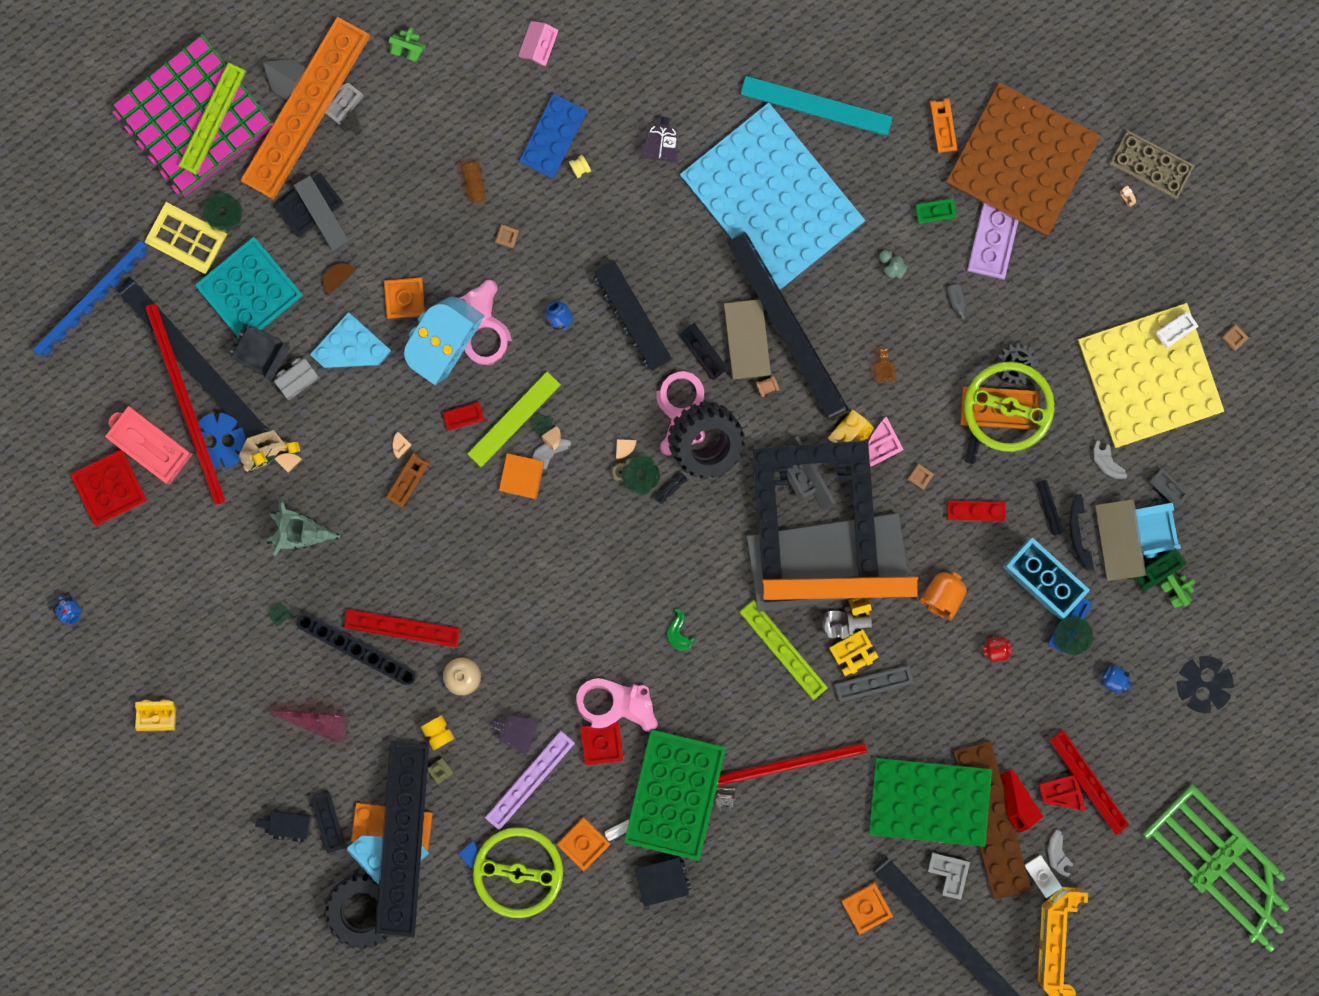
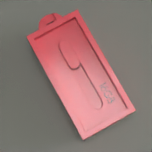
[105,406,193,484]

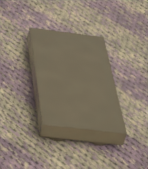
[1109,130,1195,200]
[724,299,771,380]
[1095,499,1146,581]

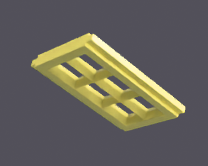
[145,202,227,274]

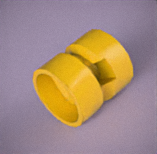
[420,715,455,751]

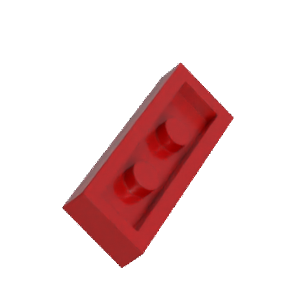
[947,501,1006,521]

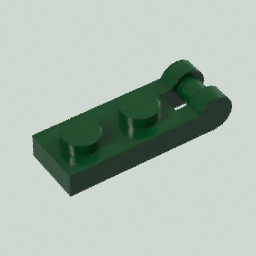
[1133,548,1187,592]

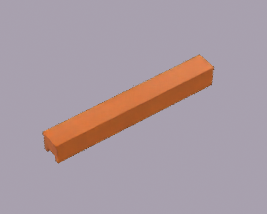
[762,576,918,600]

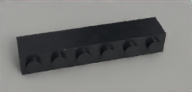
[593,260,672,372]

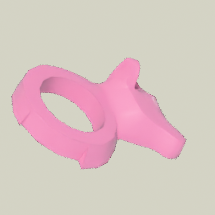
[460,280,512,365]
[656,371,705,456]
[575,678,658,732]

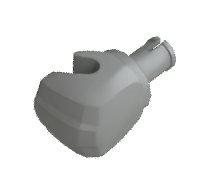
[822,611,872,639]

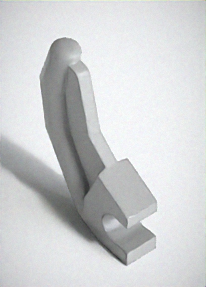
[533,438,571,469]
[1093,441,1127,479]
[1047,830,1073,877]

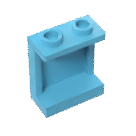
[1136,503,1181,558]

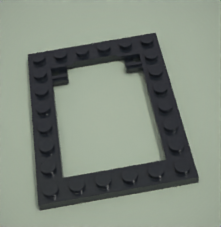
[753,440,879,603]

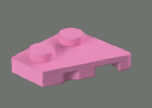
[868,417,903,467]

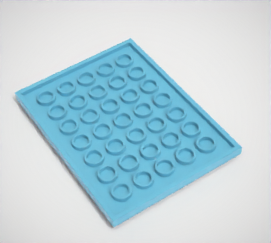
[680,103,865,290]

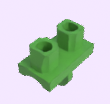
[389,27,426,61]
[1160,572,1195,608]

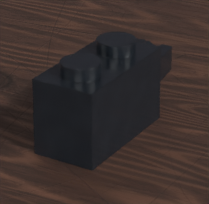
[255,810,312,842]

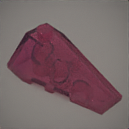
[270,710,349,742]

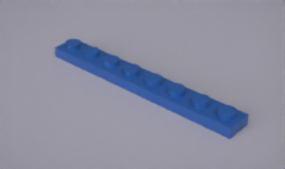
[33,240,149,357]

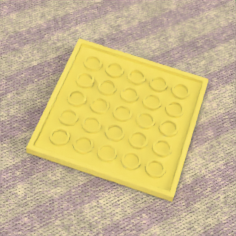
[1078,303,1224,448]

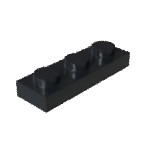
[679,323,729,380]
[311,792,346,854]

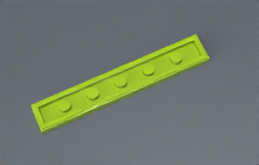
[179,62,246,175]
[468,372,561,468]
[739,600,828,700]

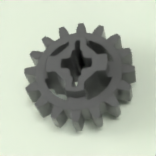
[996,343,1038,385]

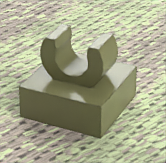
[428,758,454,785]

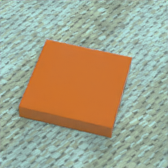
[384,277,425,319]
[499,453,545,499]
[556,817,611,871]
[841,882,893,935]

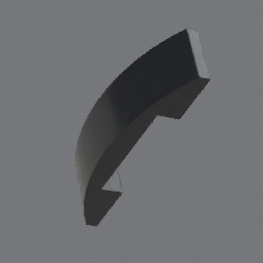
[1069,494,1094,571]

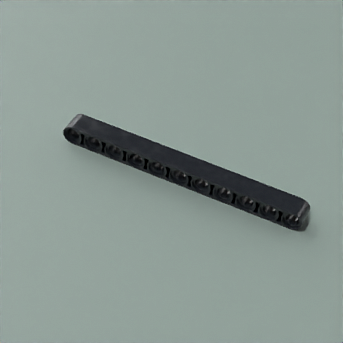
[727,231,849,421]
[118,279,269,438]
[872,856,1020,996]

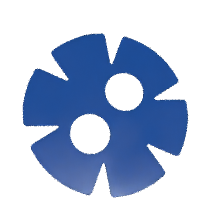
[193,413,246,469]

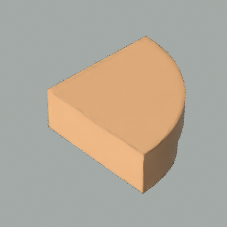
[1119,185,1136,207]
[542,426,561,450]
[393,432,412,459]
[616,439,636,459]
[275,453,302,473]

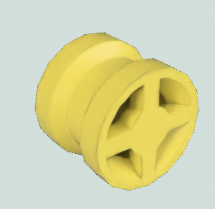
[569,155,591,178]

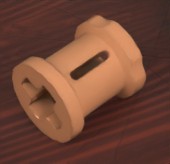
[755,375,780,398]

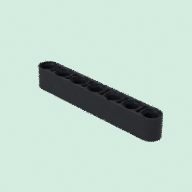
[296,614,417,686]

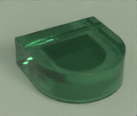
[532,414,554,436]
[269,604,293,627]

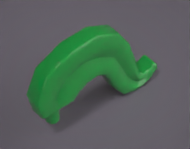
[667,609,695,651]

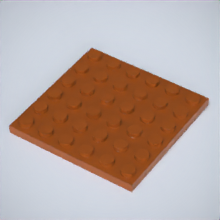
[946,82,1100,237]

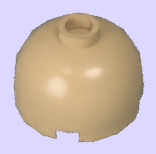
[443,657,481,696]

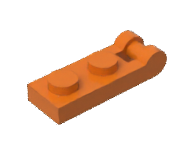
[930,98,957,154]

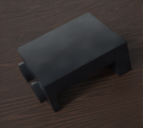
[229,323,290,381]
[634,856,692,907]

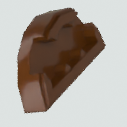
[323,263,357,296]

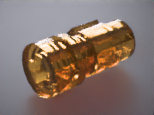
[461,162,486,203]

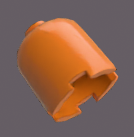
[919,572,967,621]

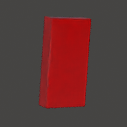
[443,402,485,431]

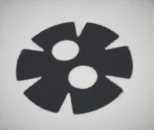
[1177,656,1234,713]

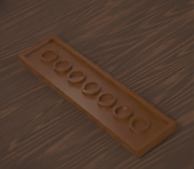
[953,741,1031,900]

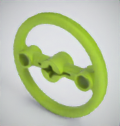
[964,362,1054,452]
[473,827,563,918]

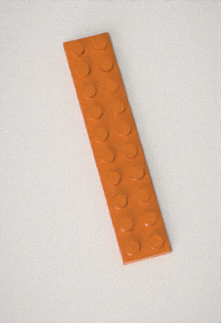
[240,17,370,200]

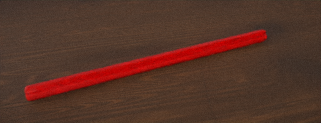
[146,304,225,505]
[717,743,867,786]

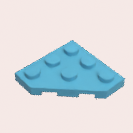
[310,312,391,368]
[347,836,429,885]

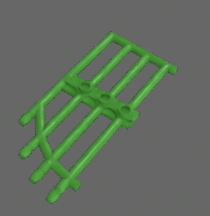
[1142,784,1289,952]

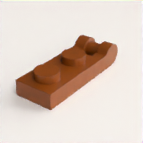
[386,452,431,508]

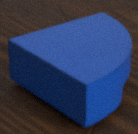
[459,841,478,868]

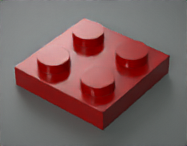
[581,722,623,765]

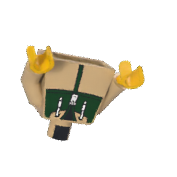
[239,430,300,472]

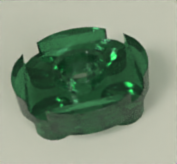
[203,193,242,232]
[622,456,660,494]
[1054,617,1093,655]

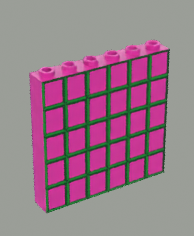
[111,34,273,196]

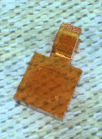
[874,349,896,383]

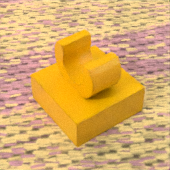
[848,598,872,617]

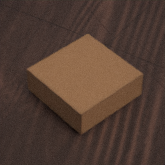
[495,224,519,249]
[1221,324,1249,351]
[907,464,934,490]

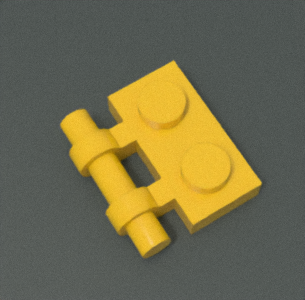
[829,629,879,676]

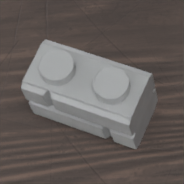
[274,358,320,400]

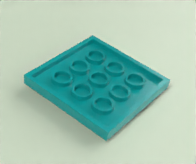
[195,237,303,339]

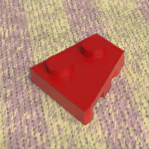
[1038,775,1086,811]

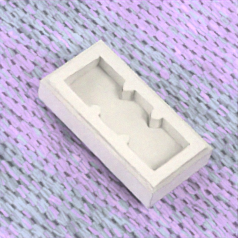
[1155,311,1199,348]
[1025,855,1062,898]

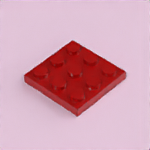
[70,450,148,526]

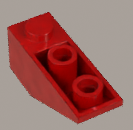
[1000,769,1044,833]

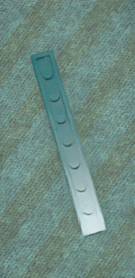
[741,76,893,136]

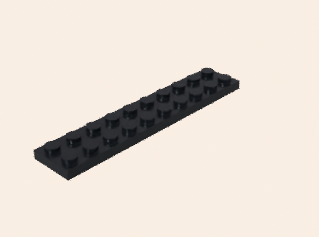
[375,741,429,938]

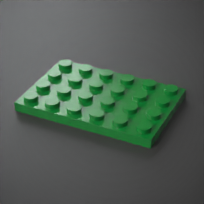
[624,730,726,861]
[869,758,992,847]

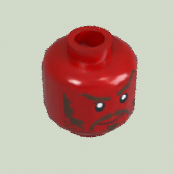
[983,636,1012,662]

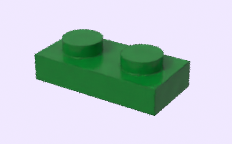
[915,199,956,224]

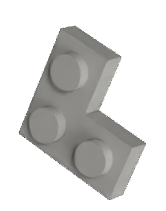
[927,852,970,900]

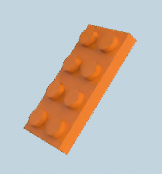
[960,387,1040,430]
[351,803,433,851]

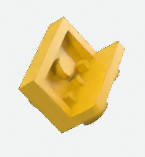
[828,409,874,443]
[135,700,176,731]

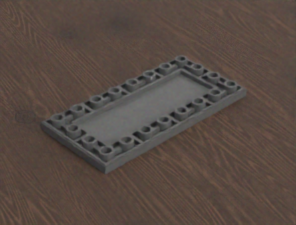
[747,513,908,612]

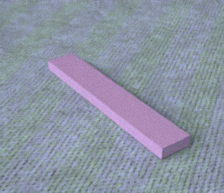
[485,731,575,830]

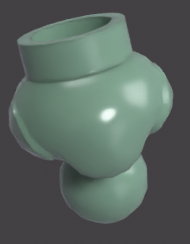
[879,250,908,279]

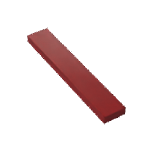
[343,609,460,648]
[1050,729,1129,835]

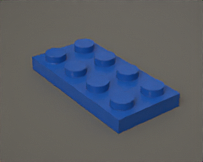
[519,94,587,179]

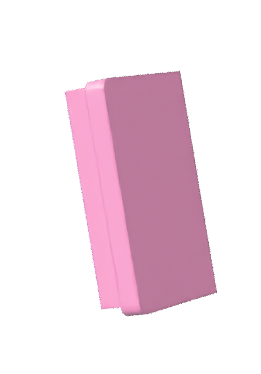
[518,21,558,66]

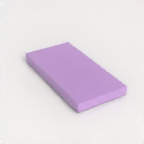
[967,203,1018,280]

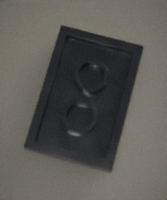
[275,173,344,238]

